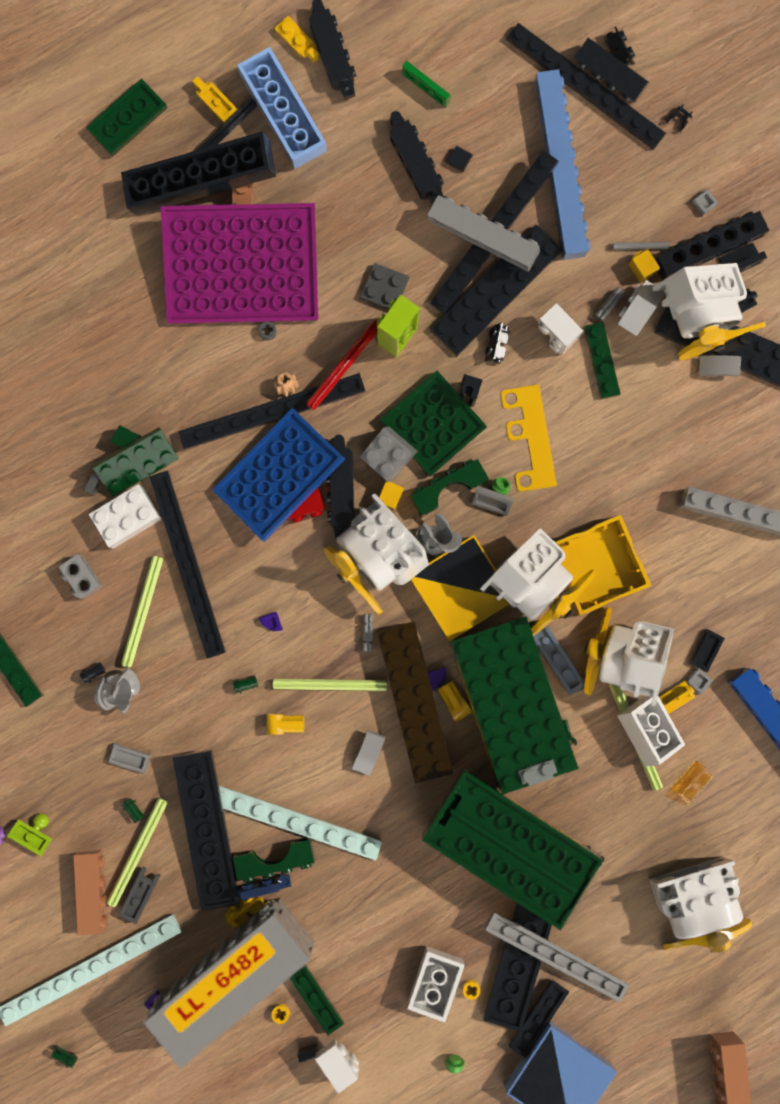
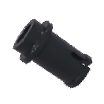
[79,662,106,683]

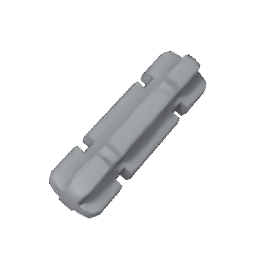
[595,287,625,321]
[362,614,373,652]

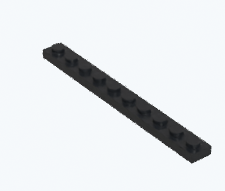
[506,23,666,150]
[430,150,559,315]
[178,373,366,450]
[149,470,226,659]

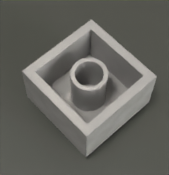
[360,427,418,482]

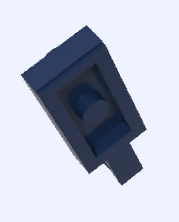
[235,874,291,900]

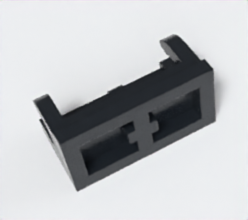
[460,374,483,407]

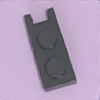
[119,867,161,924]

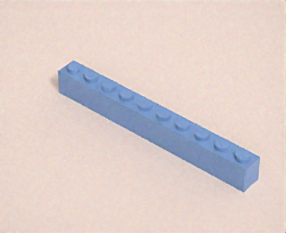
[535,69,590,260]

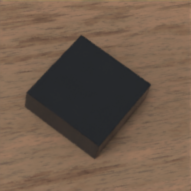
[447,145,473,172]
[297,1043,319,1062]

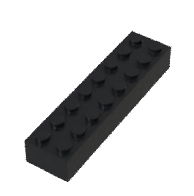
[121,132,277,215]

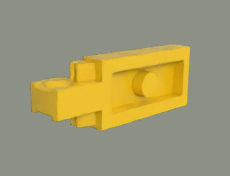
[275,16,319,63]
[192,76,237,123]

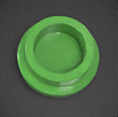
[492,477,510,495]
[445,1055,465,1073]

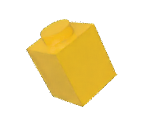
[628,249,660,283]
[379,480,404,511]

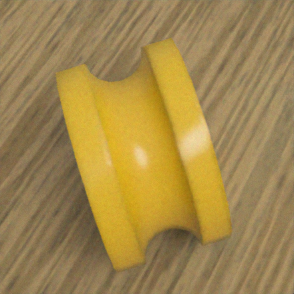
[462,979,480,1000]
[271,1004,290,1024]

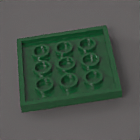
[380,371,487,477]

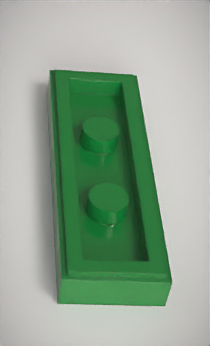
[402,60,450,108]

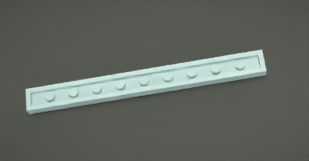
[219,785,382,860]
[0,914,182,1027]

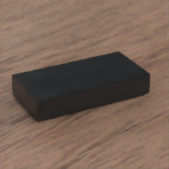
[689,629,725,672]

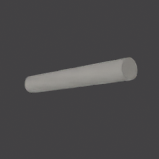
[612,242,670,250]

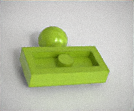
[7,813,52,857]

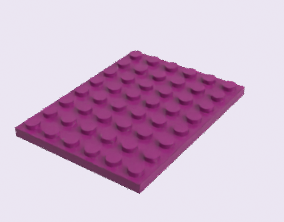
[161,203,319,324]

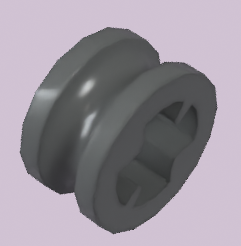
[259,321,277,340]

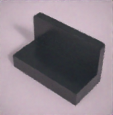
[719,243,767,273]

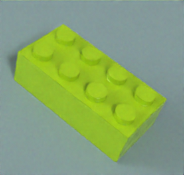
[377,295,420,358]

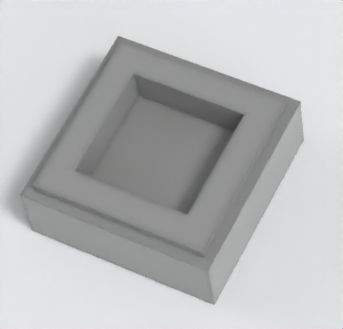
[691,189,719,216]
[686,667,713,695]

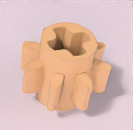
[274,372,299,397]

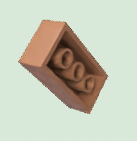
[708,1031,752,1104]

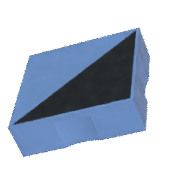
[504,1021,617,1104]

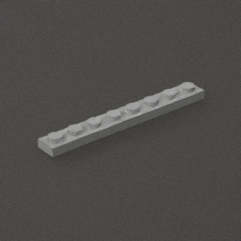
[484,911,629,1002]

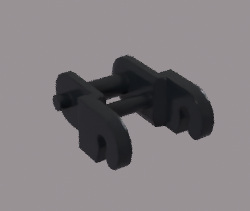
[666,104,693,133]

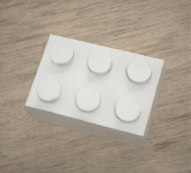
[89,484,162,549]
[617,696,685,767]
[407,946,465,1022]

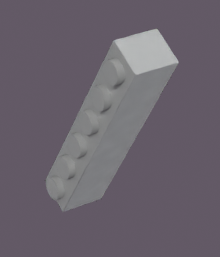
[427,195,540,272]
[679,487,780,535]

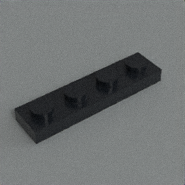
[509,979,569,1059]

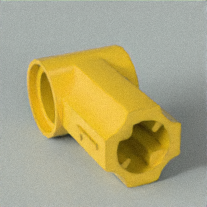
[438,681,472,722]
[266,714,304,734]

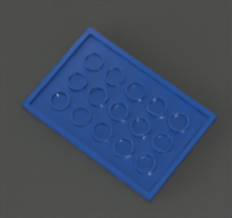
[213,408,345,542]

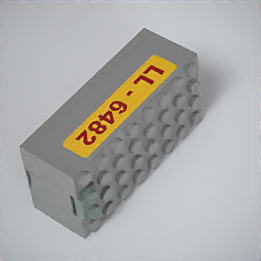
[144,898,314,1069]

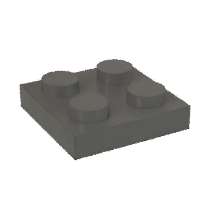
[361,263,410,310]

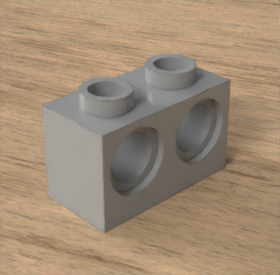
[59,554,103,599]

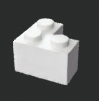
[618,280,665,336]
[538,303,583,355]
[315,1039,359,1093]

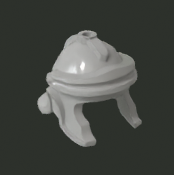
[415,513,462,557]
[94,668,140,714]

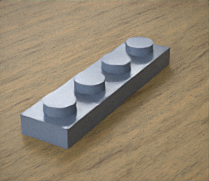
[531,626,585,695]

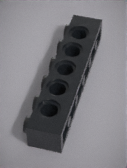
[655,211,770,281]

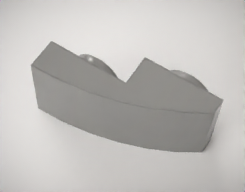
[698,356,741,377]
[352,730,385,776]

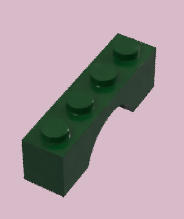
[410,459,489,518]
[233,838,316,882]

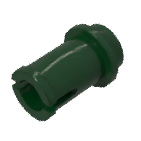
[233,675,258,694]
[122,798,145,824]
[51,1046,78,1069]

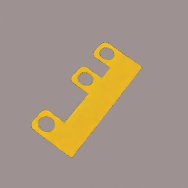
[501,384,557,492]

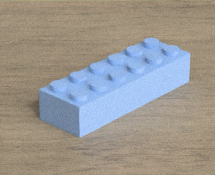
[237,47,327,169]

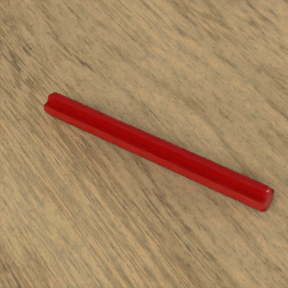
[307,320,378,410]

